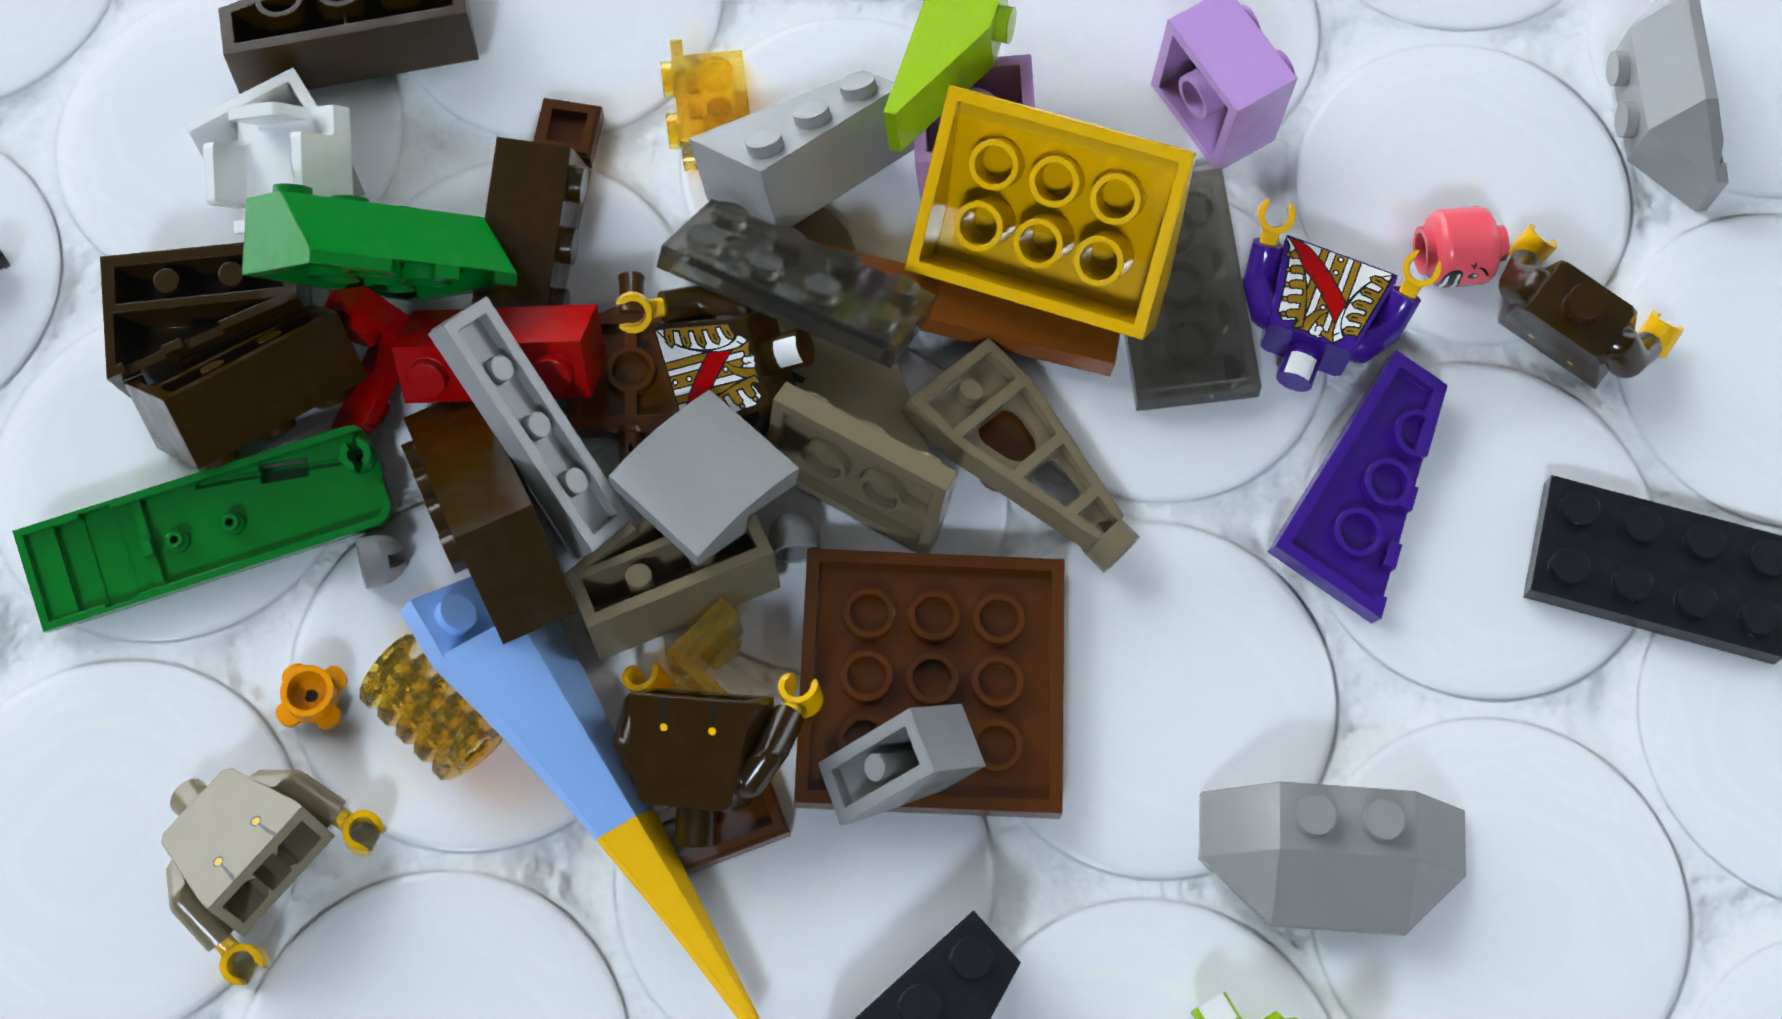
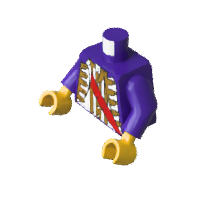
[1242,198,1441,392]

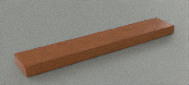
[750,229,1120,377]

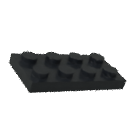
[1523,475,1782,665]

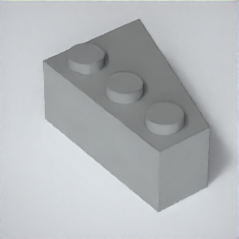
[688,70,914,235]

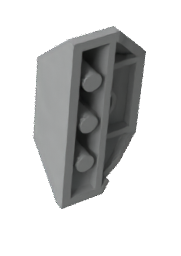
[1606,0,1729,211]
[1198,781,1466,936]

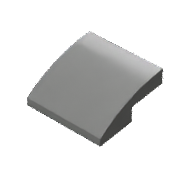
[609,390,799,565]

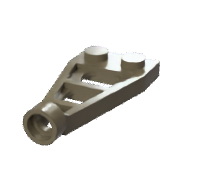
[901,338,1140,573]

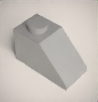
[818,704,986,825]

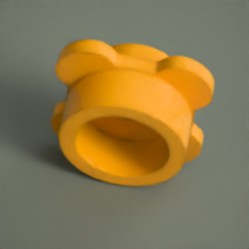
[276,663,348,730]

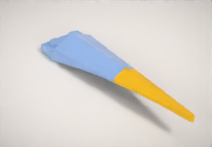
[400,576,760,1019]

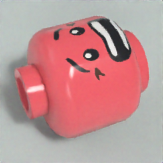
[1413,206,1510,288]

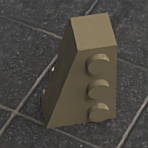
[565,513,781,661]

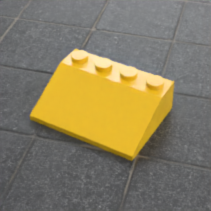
[904,85,1197,340]

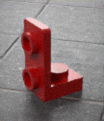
[324,286,410,435]

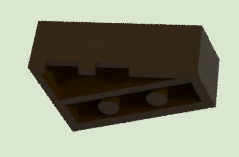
[123,304,368,470]

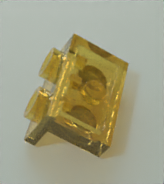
[660,38,750,171]

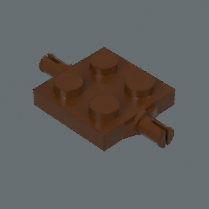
[567,271,678,464]

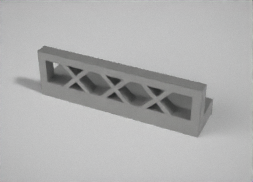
[428,296,633,559]

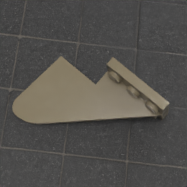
[719,207,958,553]

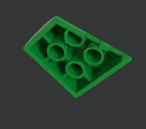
[242,183,517,303]

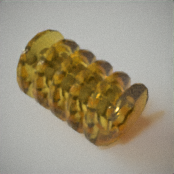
[359,634,503,780]

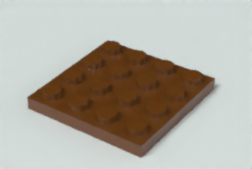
[794,548,1065,819]

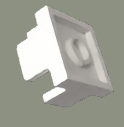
[203,102,353,240]

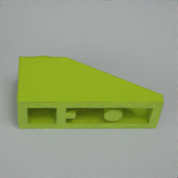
[883,0,1017,152]

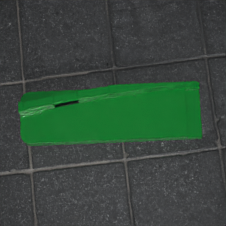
[12,425,394,633]

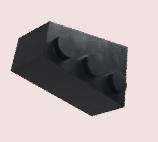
[855,910,1021,1019]

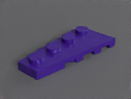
[1267,350,1448,624]

